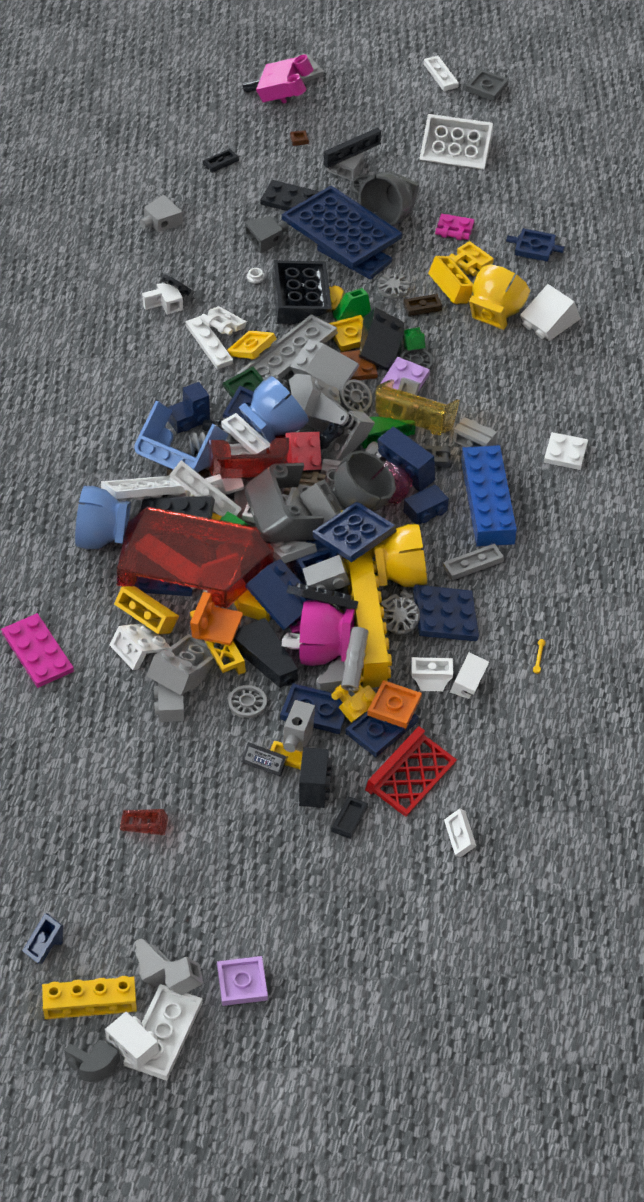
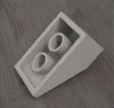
[290,339,359,393]
[167,634,222,692]

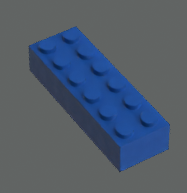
[461,445,517,547]

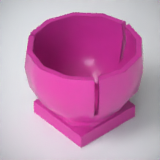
[299,600,355,666]

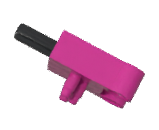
[242,54,313,103]

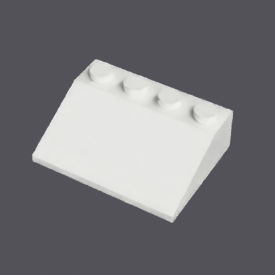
[419,114,493,170]

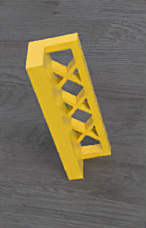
[190,610,246,675]

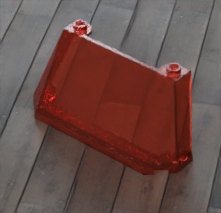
[117,506,274,608]

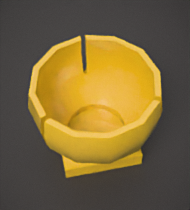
[469,265,530,330]
[374,524,427,587]

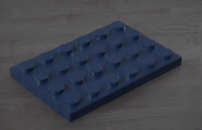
[282,185,402,268]

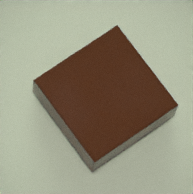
[290,130,309,146]

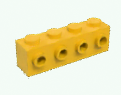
[42,976,137,1019]

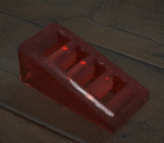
[119,809,168,835]

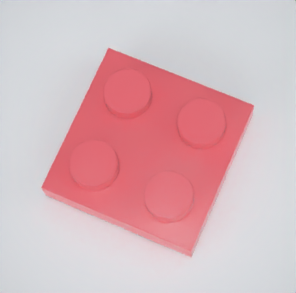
[285,432,322,471]

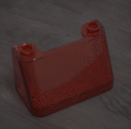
[208,438,289,478]

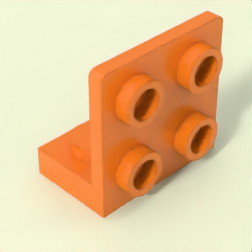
[190,592,243,646]

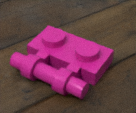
[435,214,474,241]

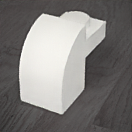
[142,283,183,314]

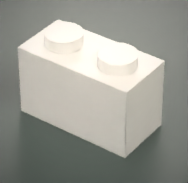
[105,1012,159,1070]

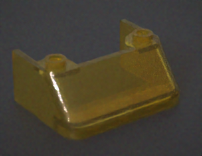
[375,379,460,435]

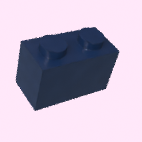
[403,484,449,524]

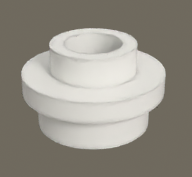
[247,268,264,284]

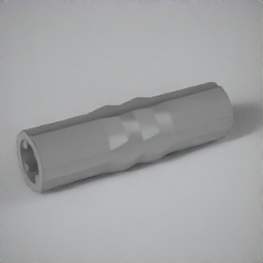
[341,627,369,691]

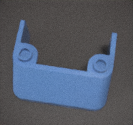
[134,401,228,473]

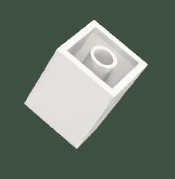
[520,284,581,341]

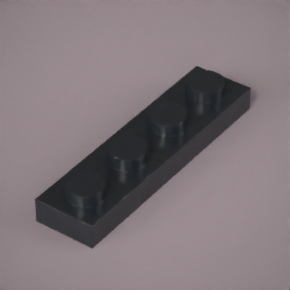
[324,127,382,168]

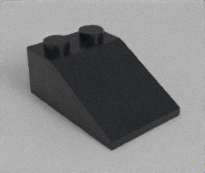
[359,307,405,371]

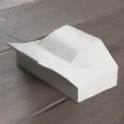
[411,657,453,691]

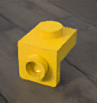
[329,285,345,311]

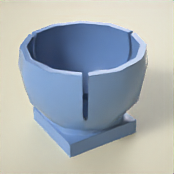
[239,376,309,448]
[75,486,131,549]

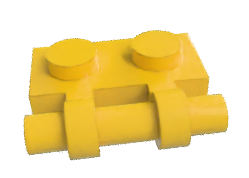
[449,241,494,277]
[331,675,376,723]

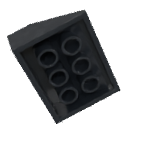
[272,260,332,324]

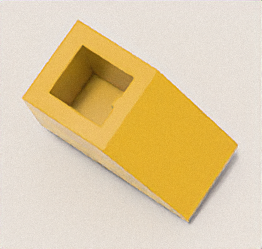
[232,583,270,621]

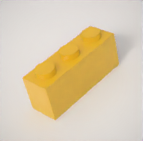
[428,256,473,304]
[114,586,179,634]

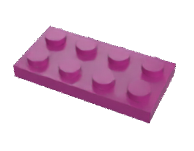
[1,613,74,688]

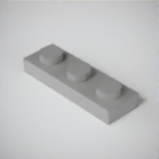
[442,544,504,581]

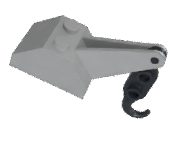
[289,374,354,450]

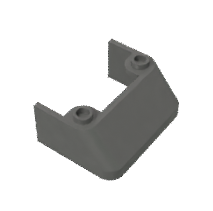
[245,463,324,542]

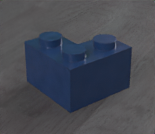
[167,382,210,434]

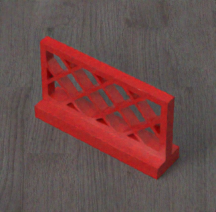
[365,726,457,817]

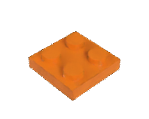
[367,680,422,729]

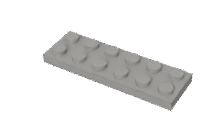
[237,315,338,378]

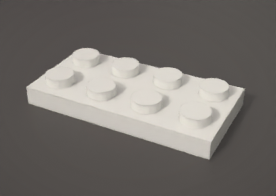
[101,476,186,501]
[123,984,203,1081]

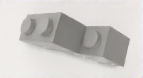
[135,939,204,995]

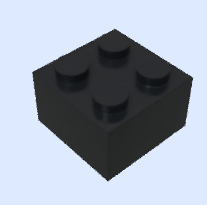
[299,747,333,808]

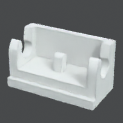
[450,652,489,699]

